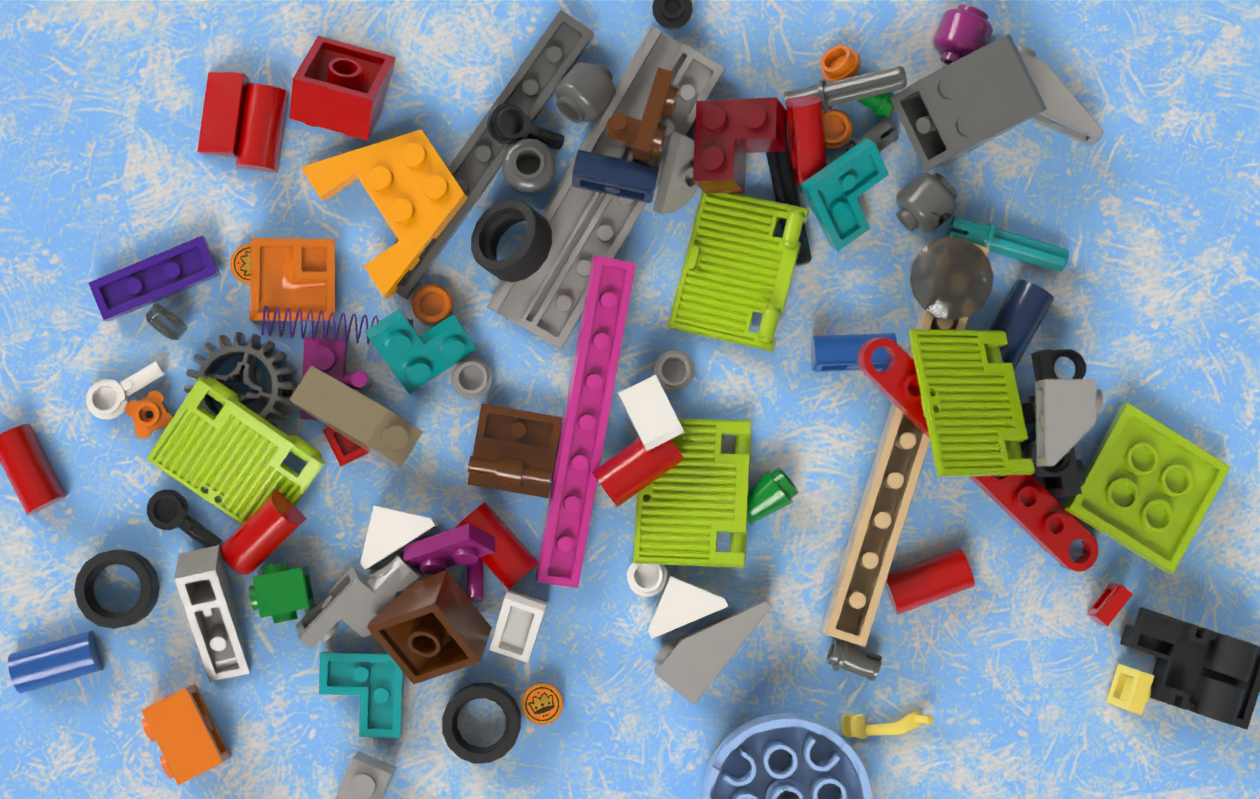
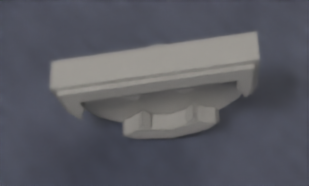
[653,131,698,214]

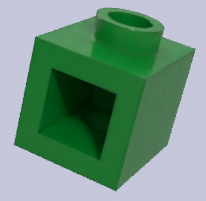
[249,562,315,623]

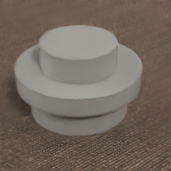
[653,350,694,391]
[452,358,493,399]

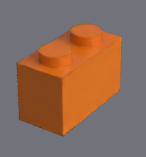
[141,684,231,785]

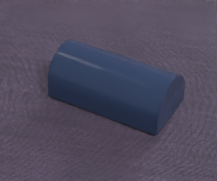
[572,149,659,204]
[989,279,1055,370]

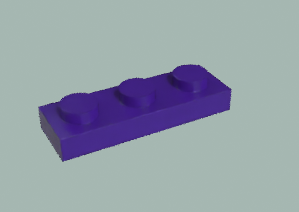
[88,236,221,322]

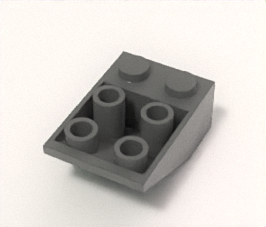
[890,34,1047,171]

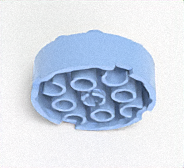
[702,713,873,799]

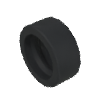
[471,199,552,282]
[74,549,160,629]
[442,683,521,764]

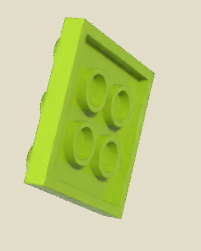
[1064,403,1231,573]

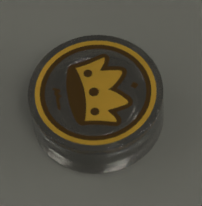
[146,303,188,340]

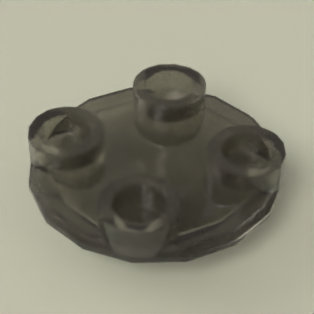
[910,236,994,320]

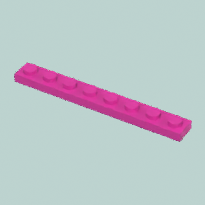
[535,256,636,588]

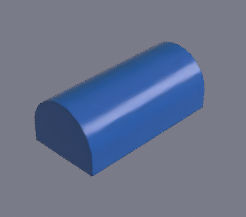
[811,333,897,372]
[8,630,104,693]

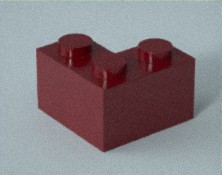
[693,97,787,194]

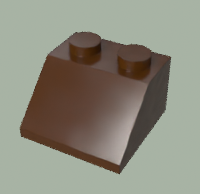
[367,570,492,685]

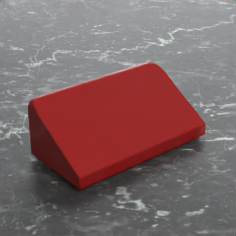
[197,72,249,158]

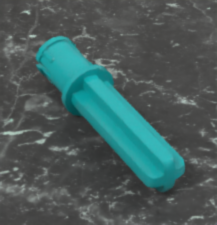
[946,215,1069,272]

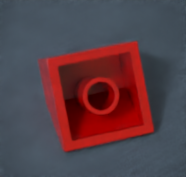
[289,36,396,140]

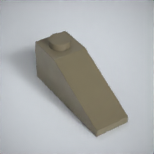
[288,366,423,467]

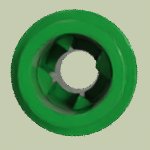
[747,467,799,525]

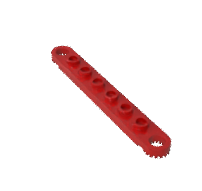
[857,338,1099,572]

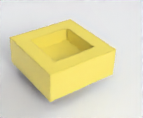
[1106,664,1154,715]

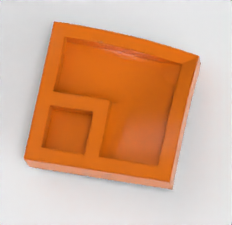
[249,238,335,321]

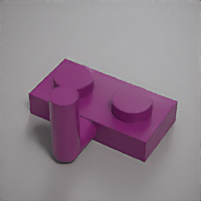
[300,337,373,420]
[404,524,495,603]

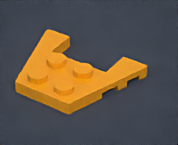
[302,129,468,299]

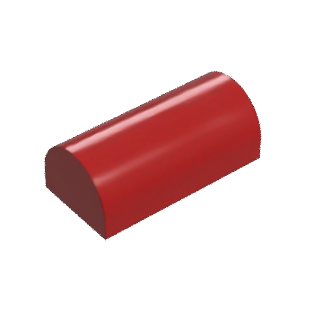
[235,84,289,173]
[786,96,827,186]
[0,424,67,516]
[592,438,684,508]
[221,490,307,575]
[455,502,538,590]
[885,548,975,615]

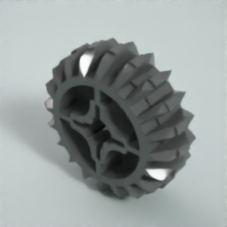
[184,332,297,428]

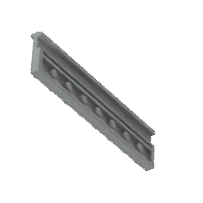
[487,27,725,350]

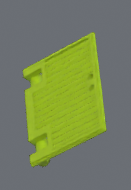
[668,191,809,352]
[908,329,1035,477]
[146,376,325,525]
[633,418,752,568]

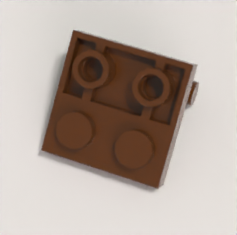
[606,67,679,165]
[467,404,563,498]

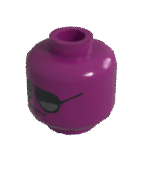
[933,4,993,65]

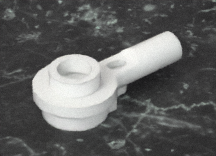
[86,361,165,420]
[627,563,668,597]

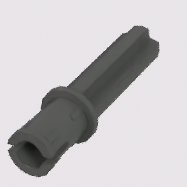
[784,66,907,112]

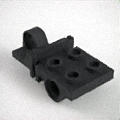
[1020,349,1086,497]
[1120,607,1260,730]

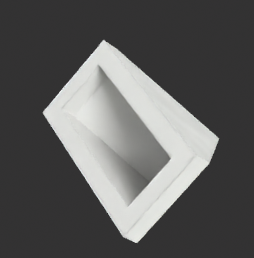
[618,375,685,451]
[360,505,439,570]
[648,575,728,639]
[489,589,549,663]

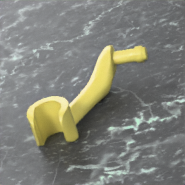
[841,711,934,739]

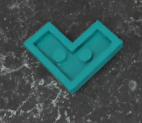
[800,138,889,251]
[365,308,478,394]
[319,651,404,738]

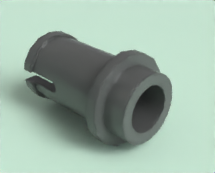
[845,118,899,153]
[826,640,882,681]

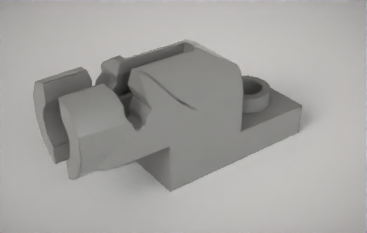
[296,551,424,649]

